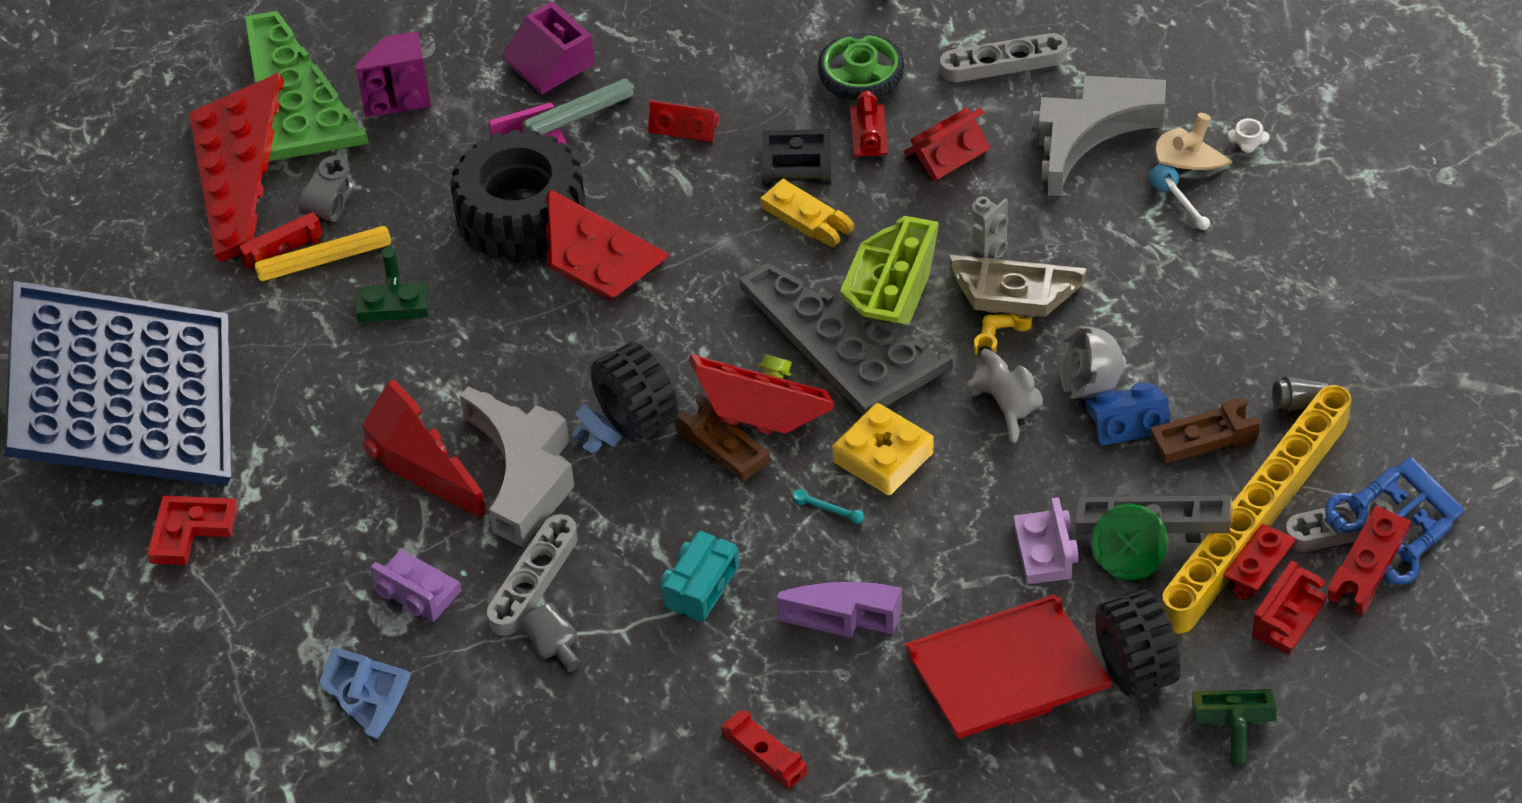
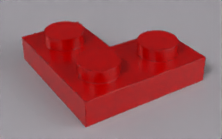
[147,496,238,565]

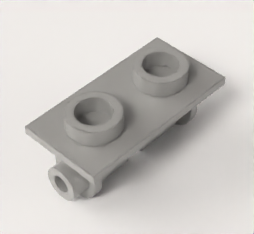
[972,197,1009,259]

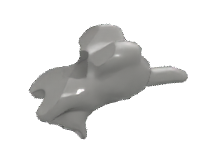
[967,348,1043,444]

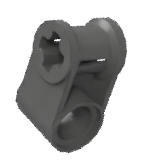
[299,155,354,222]

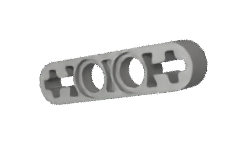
[940,33,1067,82]
[487,514,578,636]

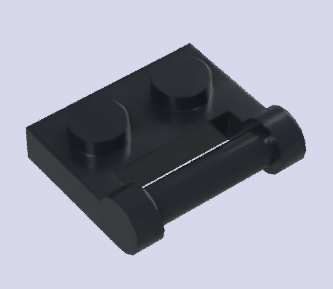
[762,129,831,185]

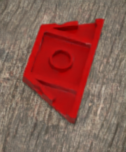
[545,189,669,301]

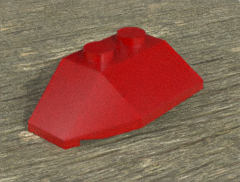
[688,354,834,434]

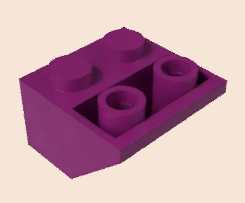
[502,1,595,95]
[355,31,431,118]

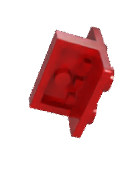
[903,107,991,182]

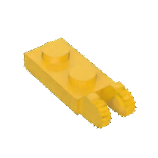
[760,179,855,247]

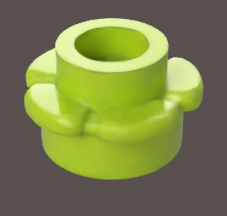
[757,353,792,379]

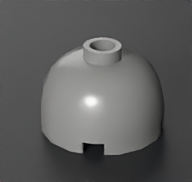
[1059,326,1126,400]

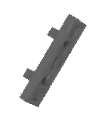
[1075,495,1233,543]

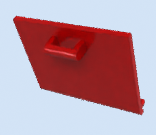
[904,594,1112,739]

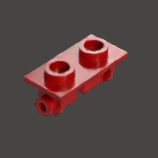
[850,91,888,157]
[648,100,720,142]
[1224,523,1296,600]

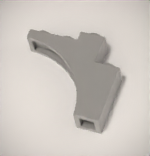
[1032,76,1166,196]
[460,386,574,547]

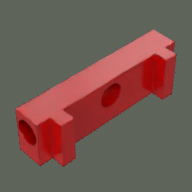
[239,212,323,270]
[721,710,808,790]

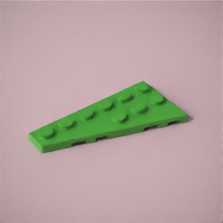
[245,11,369,161]

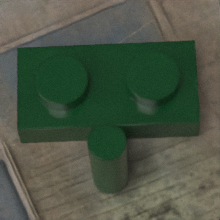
[356,247,429,322]
[1192,689,1277,764]

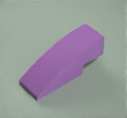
[777,582,902,638]

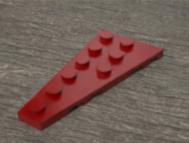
[189,73,284,263]

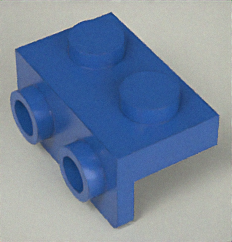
[1085,383,1170,445]

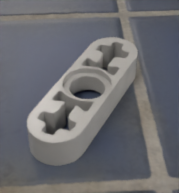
[1285,498,1393,552]

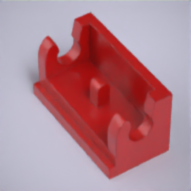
[1252,560,1327,655]

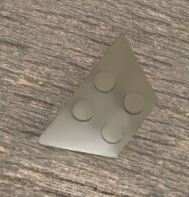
[949,255,1086,317]

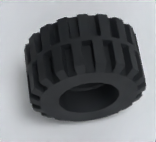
[590,341,679,443]
[1095,589,1181,698]

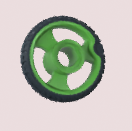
[818,33,904,100]

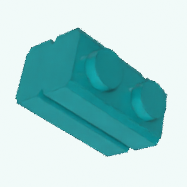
[660,531,740,622]

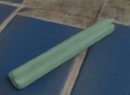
[522,78,634,136]

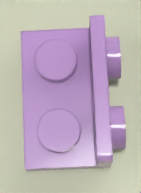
[1013,497,1079,584]

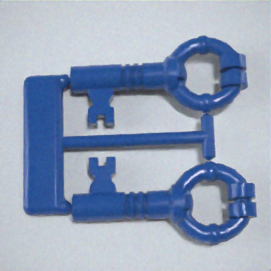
[1324,457,1464,585]

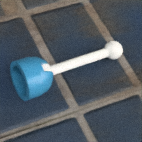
[1148,164,1210,230]

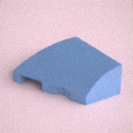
[319,647,412,739]

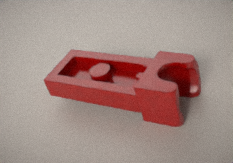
[1327,505,1411,615]

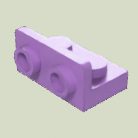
[370,550,462,622]

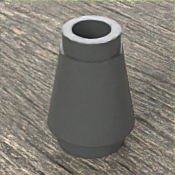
[1272,376,1328,413]

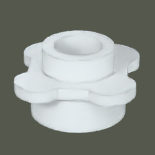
[1228,118,1269,153]

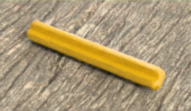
[255,226,391,282]

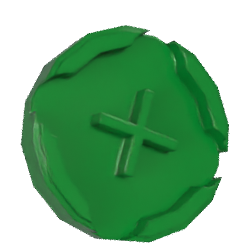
[1091,503,1169,581]

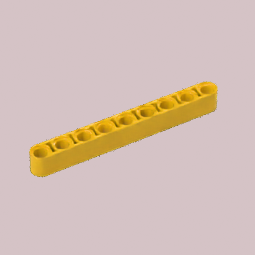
[1162,385,1351,634]

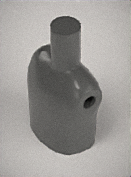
[521,603,580,672]

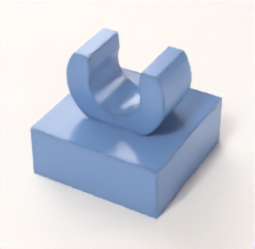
[572,403,623,453]

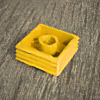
[832,403,934,495]

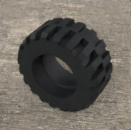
[450,130,586,260]

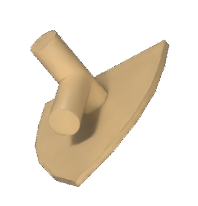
[1155,113,1232,170]

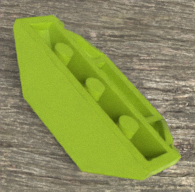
[840,216,939,324]

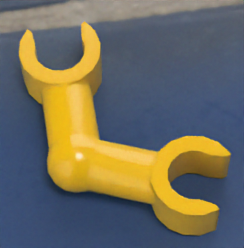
[973,313,1032,356]

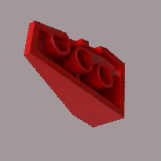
[362,380,486,518]

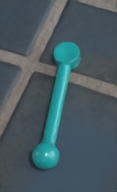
[793,489,864,524]

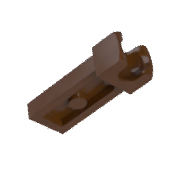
[674,395,770,482]
[1150,397,1260,464]

